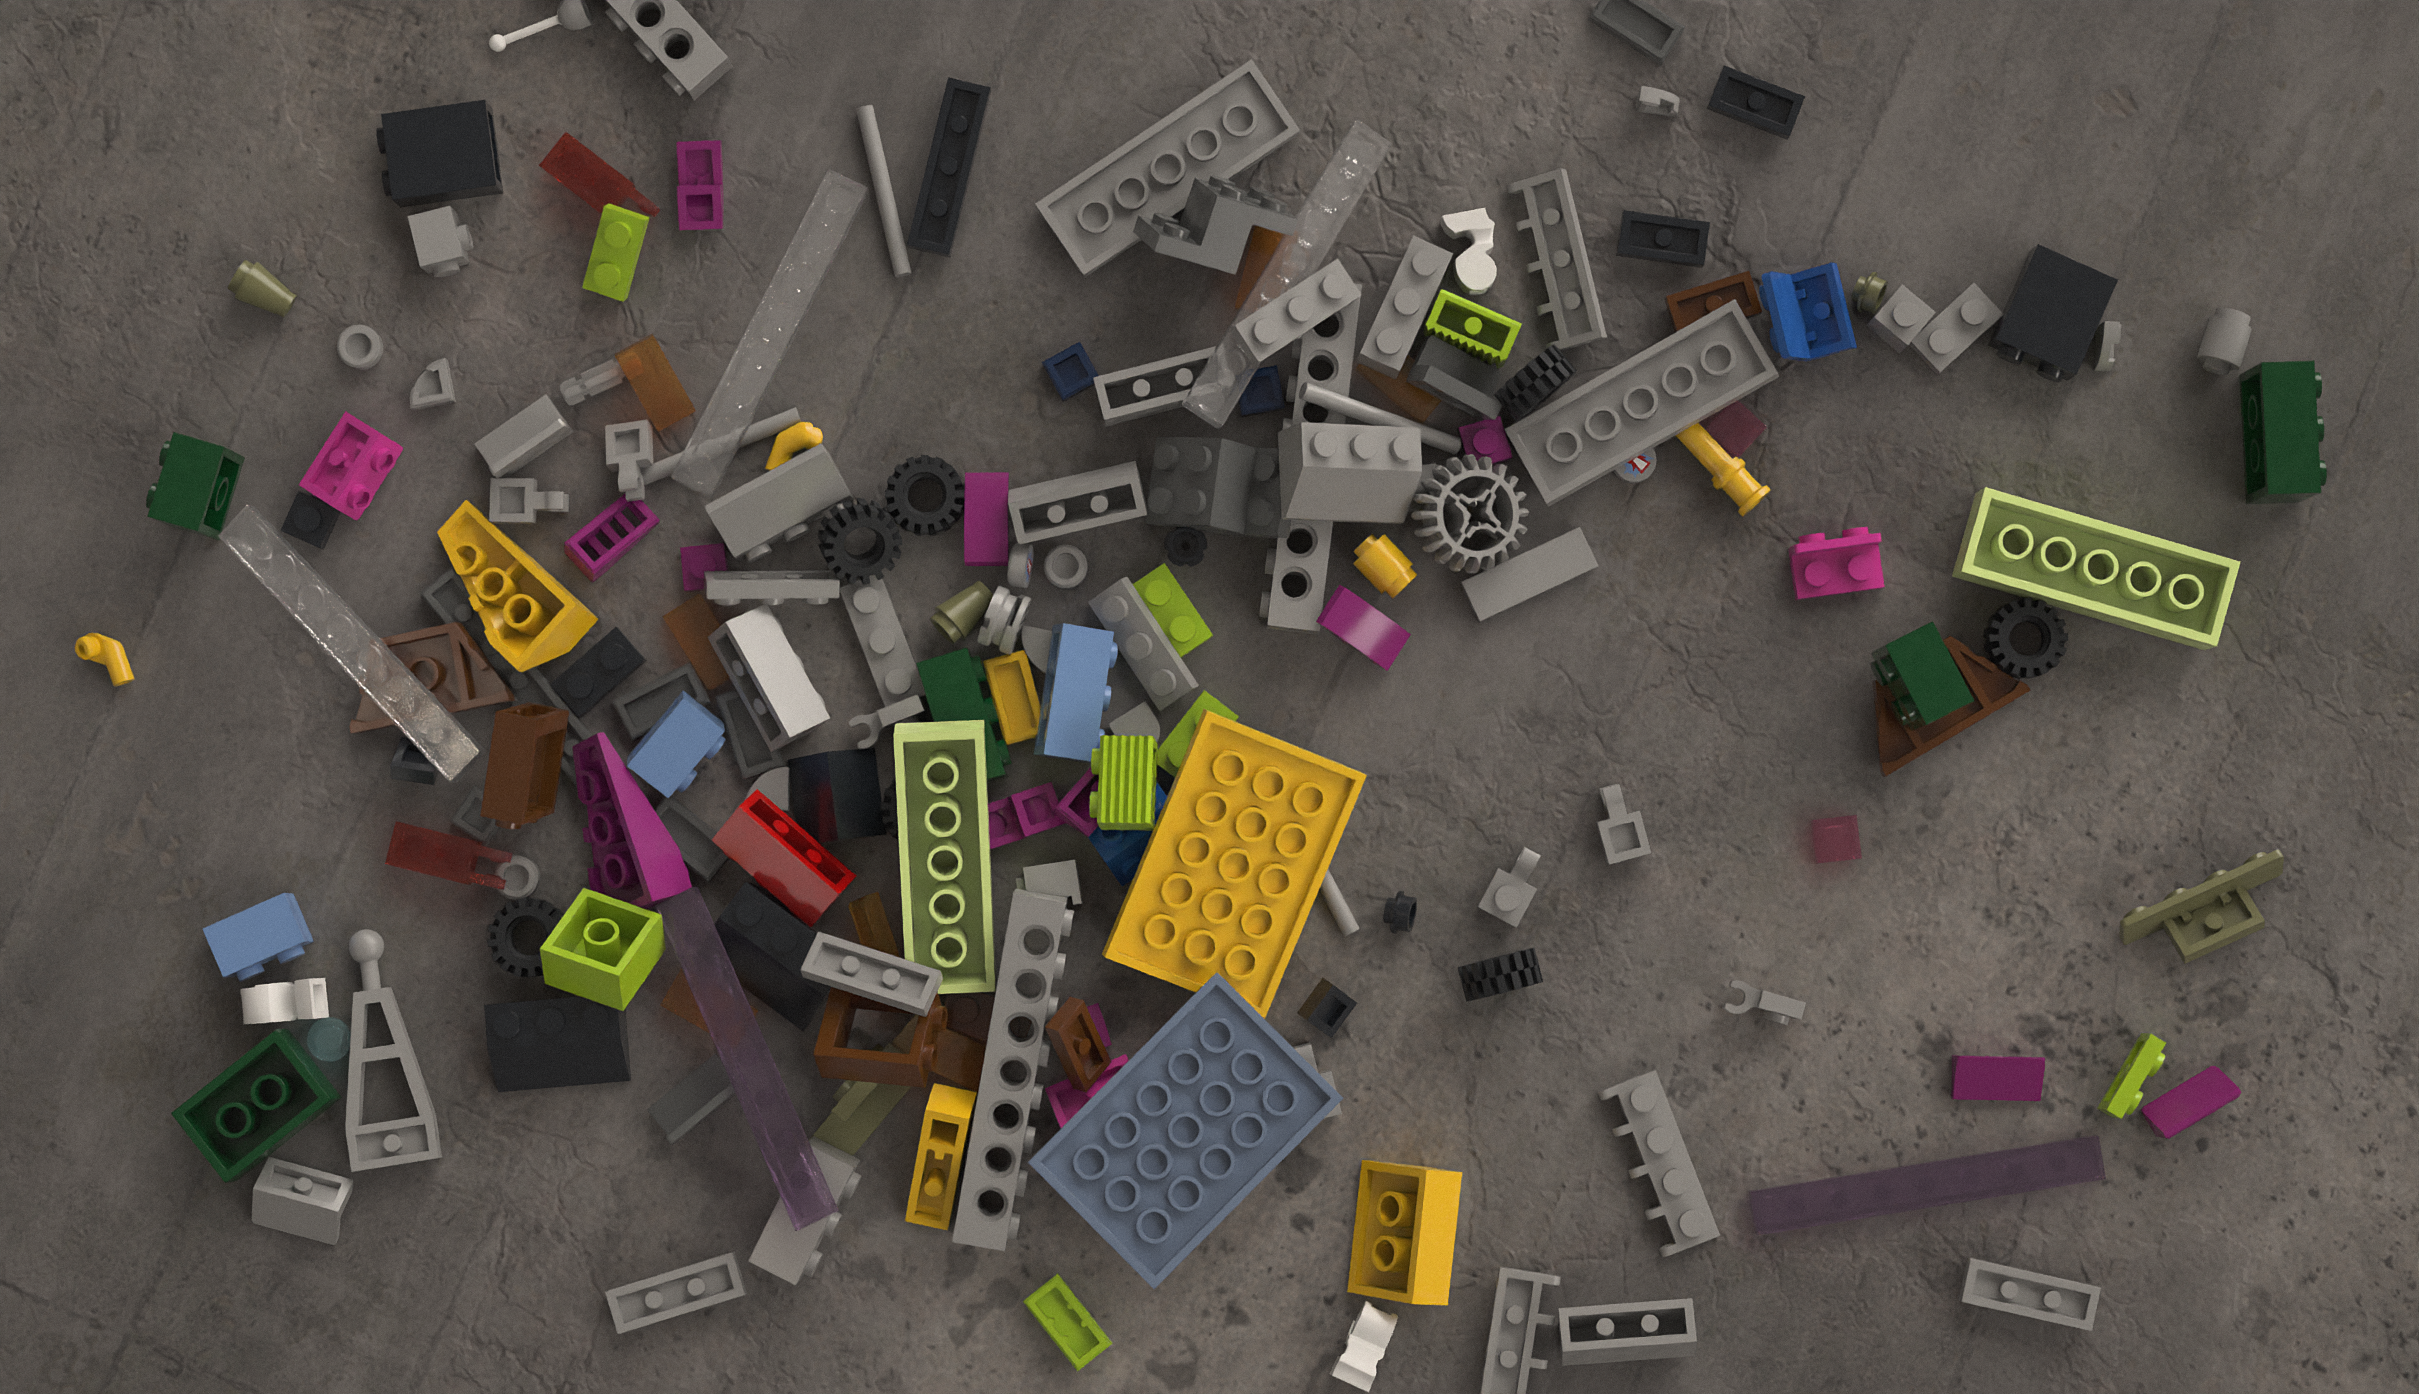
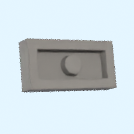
[1909,283,2003,375]

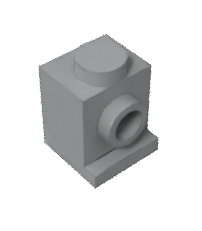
[1016,860,1083,905]

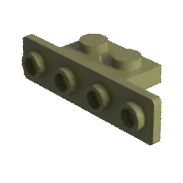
[2119,849,2284,964]
[808,1014,953,1156]

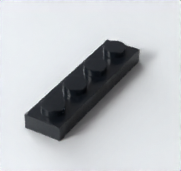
[907,77,991,258]

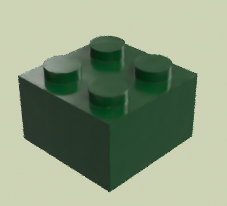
[146,432,245,540]
[1870,621,1974,731]

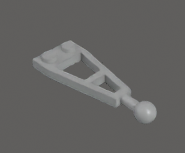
[345,929,442,1172]

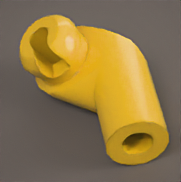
[765,422,823,471]
[75,633,135,687]

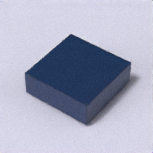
[1042,342,1099,402]
[1234,365,1285,417]

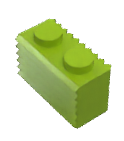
[1423,289,1522,369]
[1089,735,1158,831]

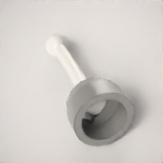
[489,0,593,52]

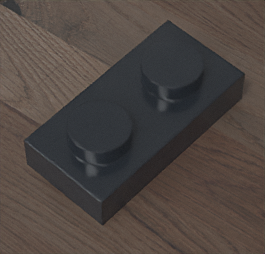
[1707,65,1805,140]
[1616,210,1710,268]
[550,627,647,718]

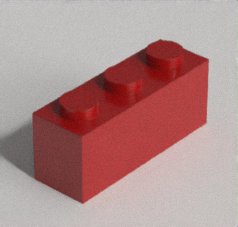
[712,789,856,927]

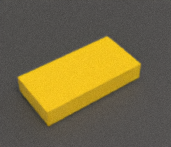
[983,650,1041,746]

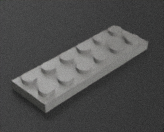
[1035,59,1300,278]
[1505,299,1779,507]

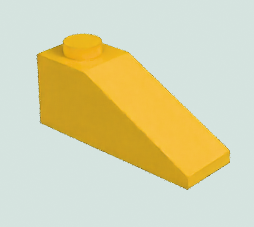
[905,1083,977,1231]

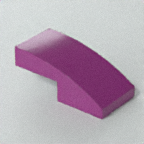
[676,140,724,230]
[964,472,1009,566]
[1316,585,1411,671]
[988,782,1066,850]

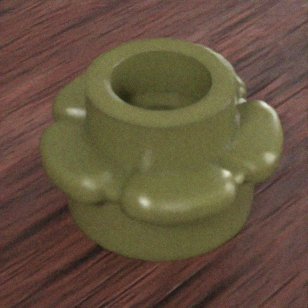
[1851,272,1888,314]

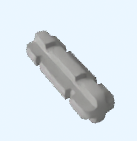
[560,350,644,406]

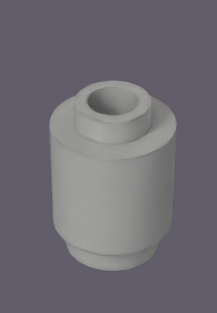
[2197,307,2252,375]

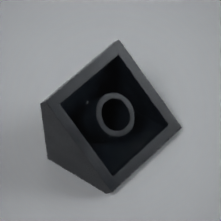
[788,748,886,844]

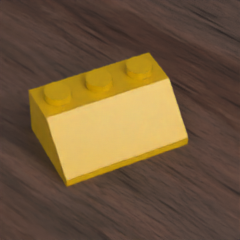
[1347,1160,1462,1305]

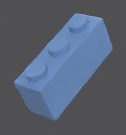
[1034,623,1118,763]

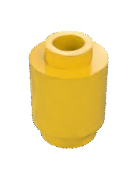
[1353,534,1418,599]

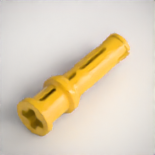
[1675,423,1771,517]

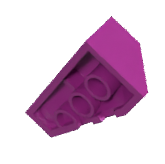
[572,732,693,910]

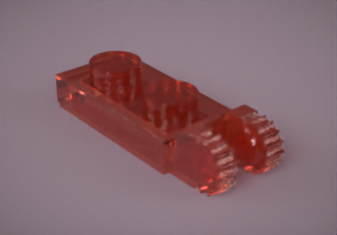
[539,132,660,218]
[385,821,513,890]

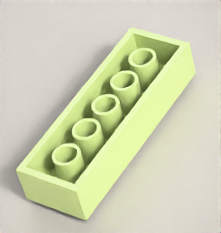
[1952,487,2240,650]
[893,720,996,994]

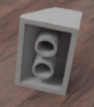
[1278,422,1422,524]
[704,443,854,563]

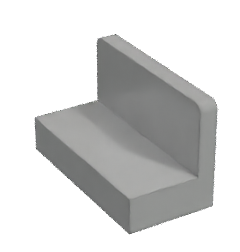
[474,394,573,478]
[251,1157,353,1245]

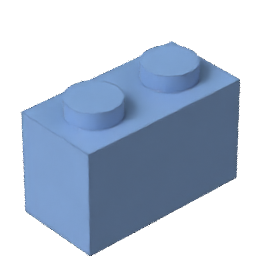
[627,691,726,798]
[203,893,314,982]

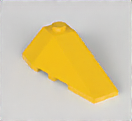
[437,500,598,673]

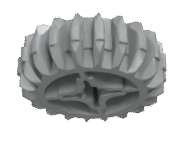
[1411,454,1530,573]

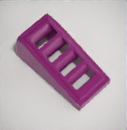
[564,493,660,583]

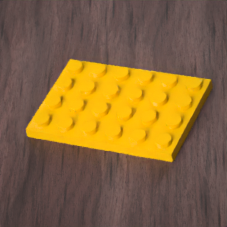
[1102,709,1367,1019]

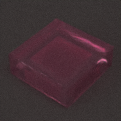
[1705,400,1767,458]
[1811,815,1862,864]

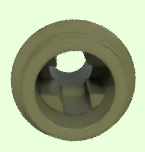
[228,260,297,318]
[930,580,993,644]

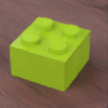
[540,888,666,1011]

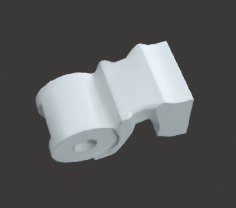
[1440,208,1497,295]
[240,978,329,1024]
[1329,1301,1398,1392]

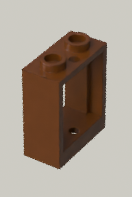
[480,702,569,829]
[813,987,948,1088]

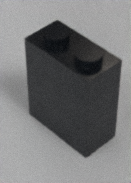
[376,100,503,208]
[1988,244,2118,383]

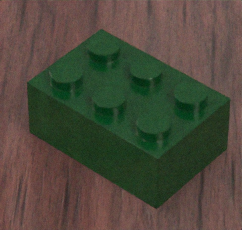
[2239,360,2327,504]
[171,1029,342,1183]

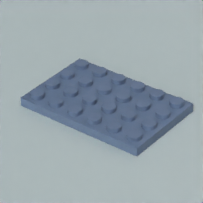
[1028,972,1343,1289]

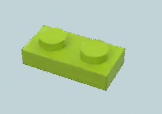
[582,203,650,302]
[1133,563,1213,658]
[1157,690,1239,778]
[2097,1033,2166,1119]

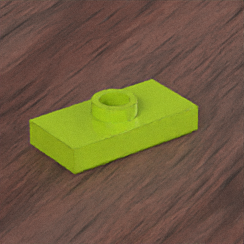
[1023,1273,1113,1371]

